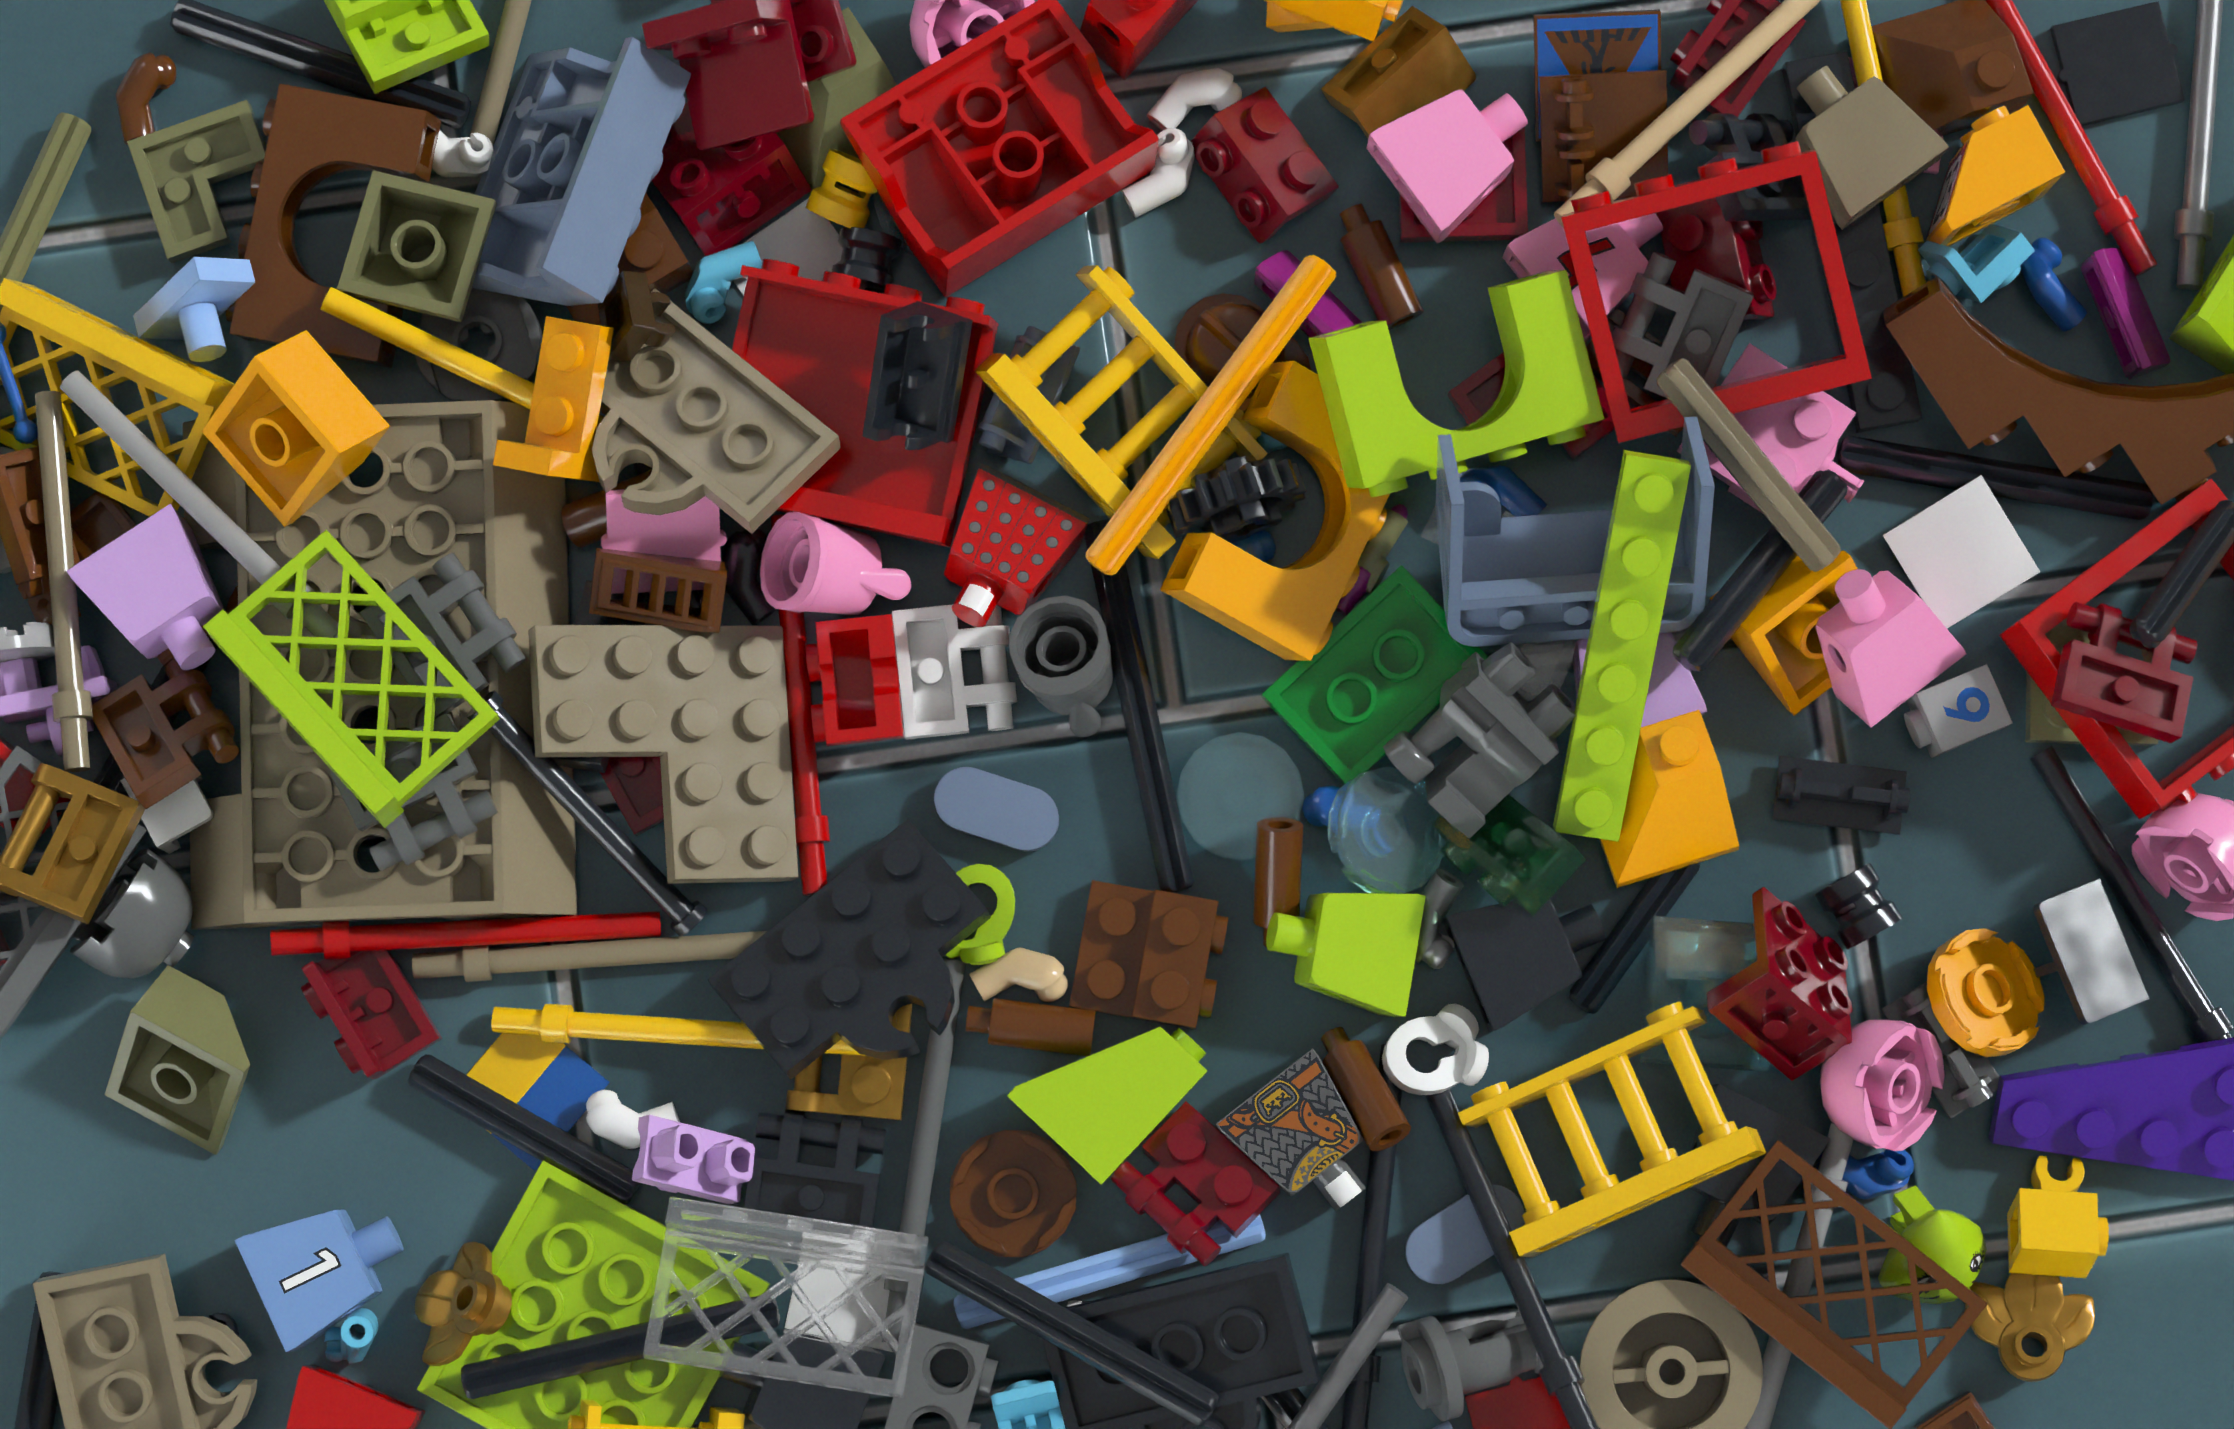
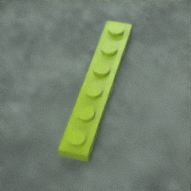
[1553,450,1691,842]

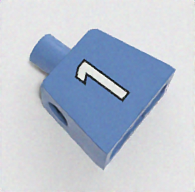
[235,1210,404,1352]

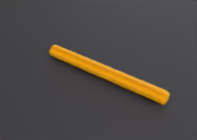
[1085,255,1336,576]

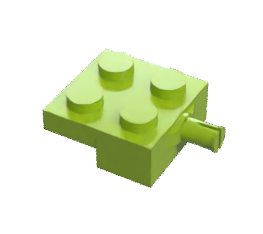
[323,0,489,94]

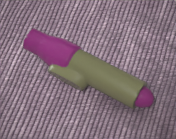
[1335,504,1408,616]

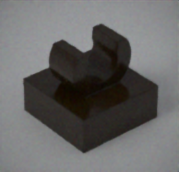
[598,271,676,362]

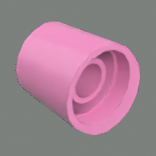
[760,512,911,615]

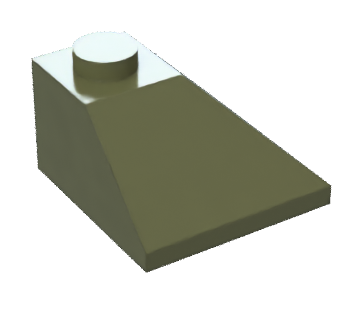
[775,7,897,191]
[337,170,497,322]
[104,965,250,1155]

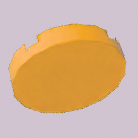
[1927,928,2045,1057]

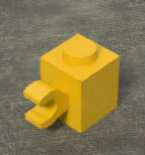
[2007,1156,2109,1278]

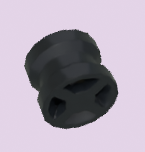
[832,227,902,293]

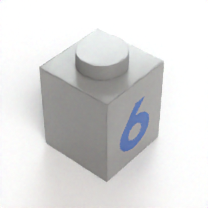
[1904,664,2013,758]

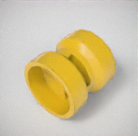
[805,148,878,228]

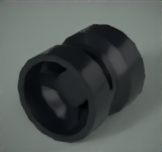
[1814,863,1903,950]

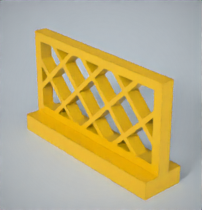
[0,278,234,517]

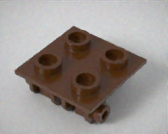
[1539,70,1668,203]

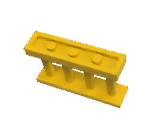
[974,265,1268,559]
[1458,1002,1767,1258]

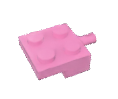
[1677,343,1864,514]

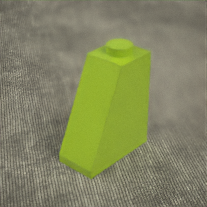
[1007,1027,1207,1185]

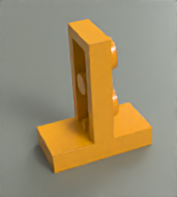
[493,316,614,482]

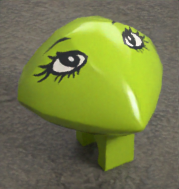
[1878,1185,1987,1304]

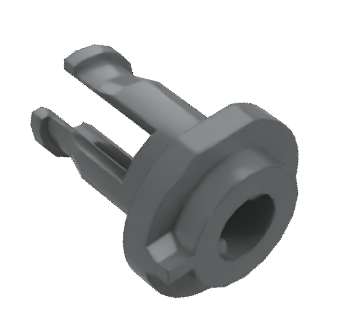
[1397,1312,1543,1421]

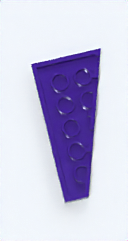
[1988,1038,2234,1181]

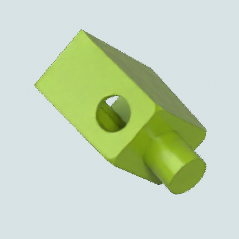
[1266,893,1426,1017]

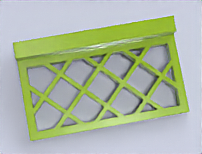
[203,529,500,828]

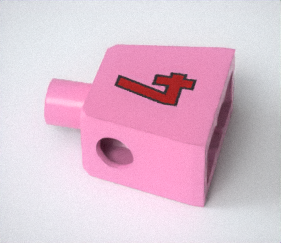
[1502,213,1663,343]

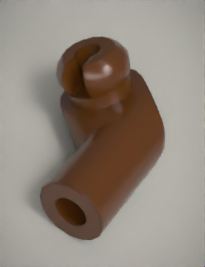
[116,52,176,145]

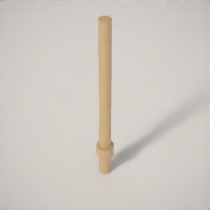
[1554,0,1821,228]

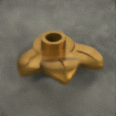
[415,1242,512,1366]
[1965,1273,2095,1382]

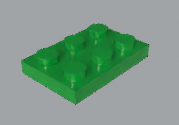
[1261,565,1488,789]

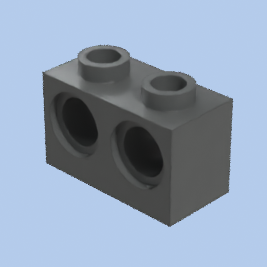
[885,1323,999,1429]

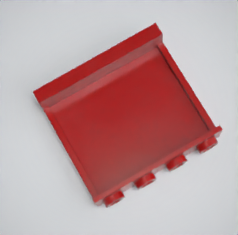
[732,259,999,547]

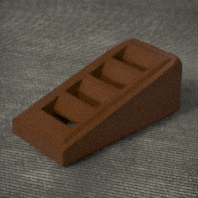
[589,548,727,634]

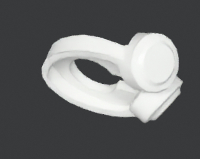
[1382,1004,1489,1095]

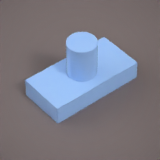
[133,257,255,362]

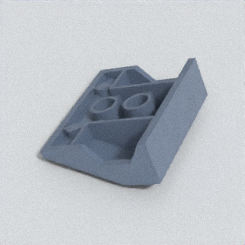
[472,37,691,306]

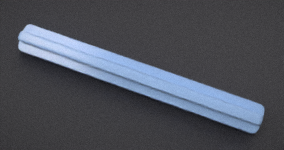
[954,1214,1266,1329]

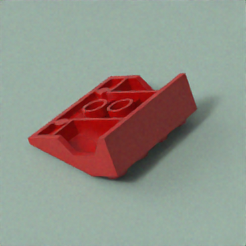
[840,0,1160,298]

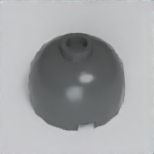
[70,848,194,979]

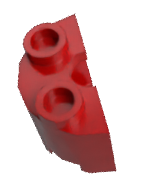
[806,614,904,746]

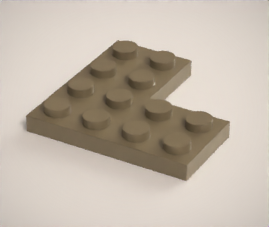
[528,625,798,883]

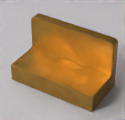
[1321,6,1476,139]

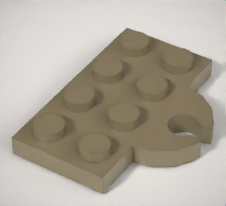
[592,288,841,534]
[33,1253,257,1429]

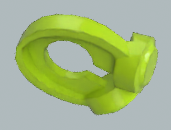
[946,864,1015,965]

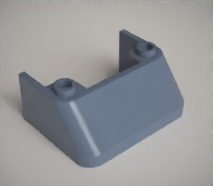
[1436,416,1715,647]

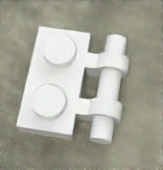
[892,604,1017,740]

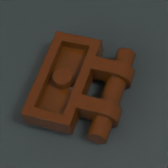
[92,659,239,809]

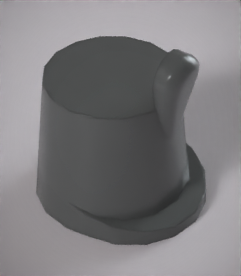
[1009,596,1113,737]

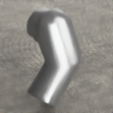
[1415,869,1464,969]

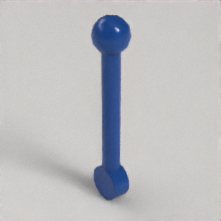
[0,322,38,444]

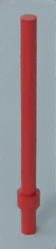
[1985,0,2158,277]
[771,514,830,896]
[270,911,661,959]

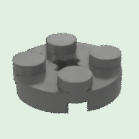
[415,288,542,402]

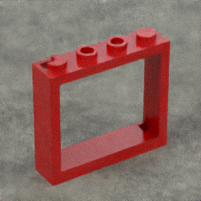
[1561,141,1872,443]
[1999,478,2234,820]

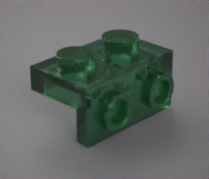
[1431,794,1586,916]

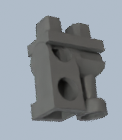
[1383,642,1575,840]

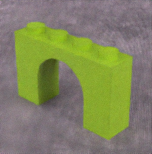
[1308,270,1604,497]

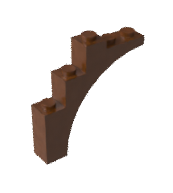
[1883,276,2234,505]

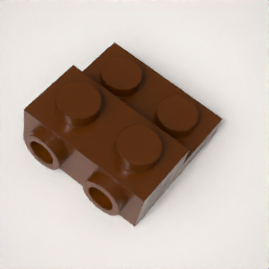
[1069,880,1229,1030]

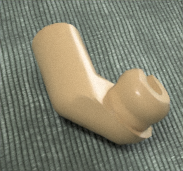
[969,948,1068,1002]

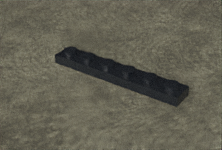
[1782,51,1922,433]

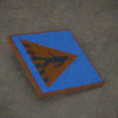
[1533,9,1661,142]

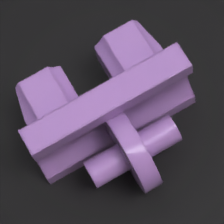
[0,645,118,756]
[632,1114,755,1205]

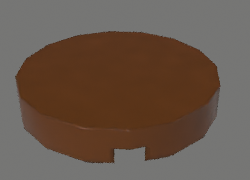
[950,1130,1077,1258]

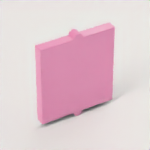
[601,490,727,594]

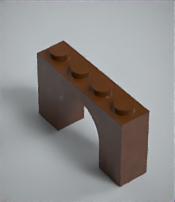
[226,83,441,368]

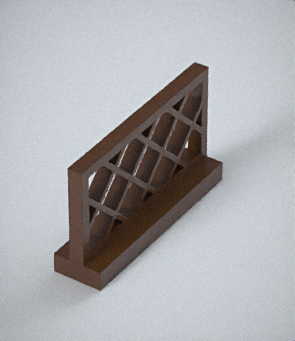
[1681,1140,1988,1429]

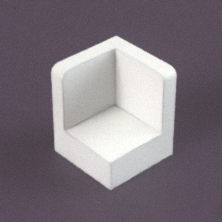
[121,775,214,854]

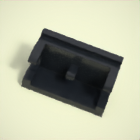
[862,301,973,450]

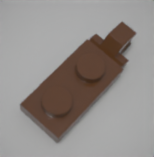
[0,446,81,625]

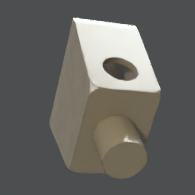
[1795,66,1949,230]

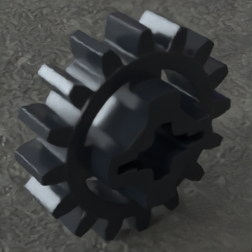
[1166,456,1307,543]

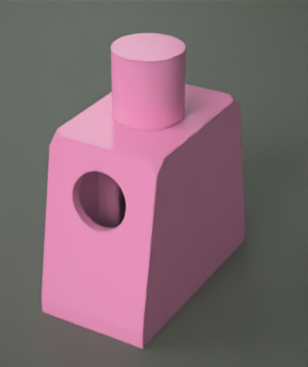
[1367,90,1528,244]
[1815,569,1966,728]

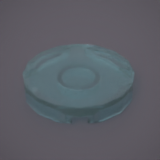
[1176,732,1304,861]
[1328,767,1446,894]

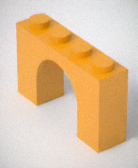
[1160,361,1390,661]

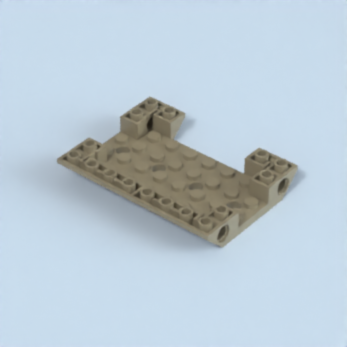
[182,400,577,930]

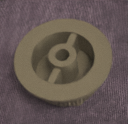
[1579,1280,1763,1429]

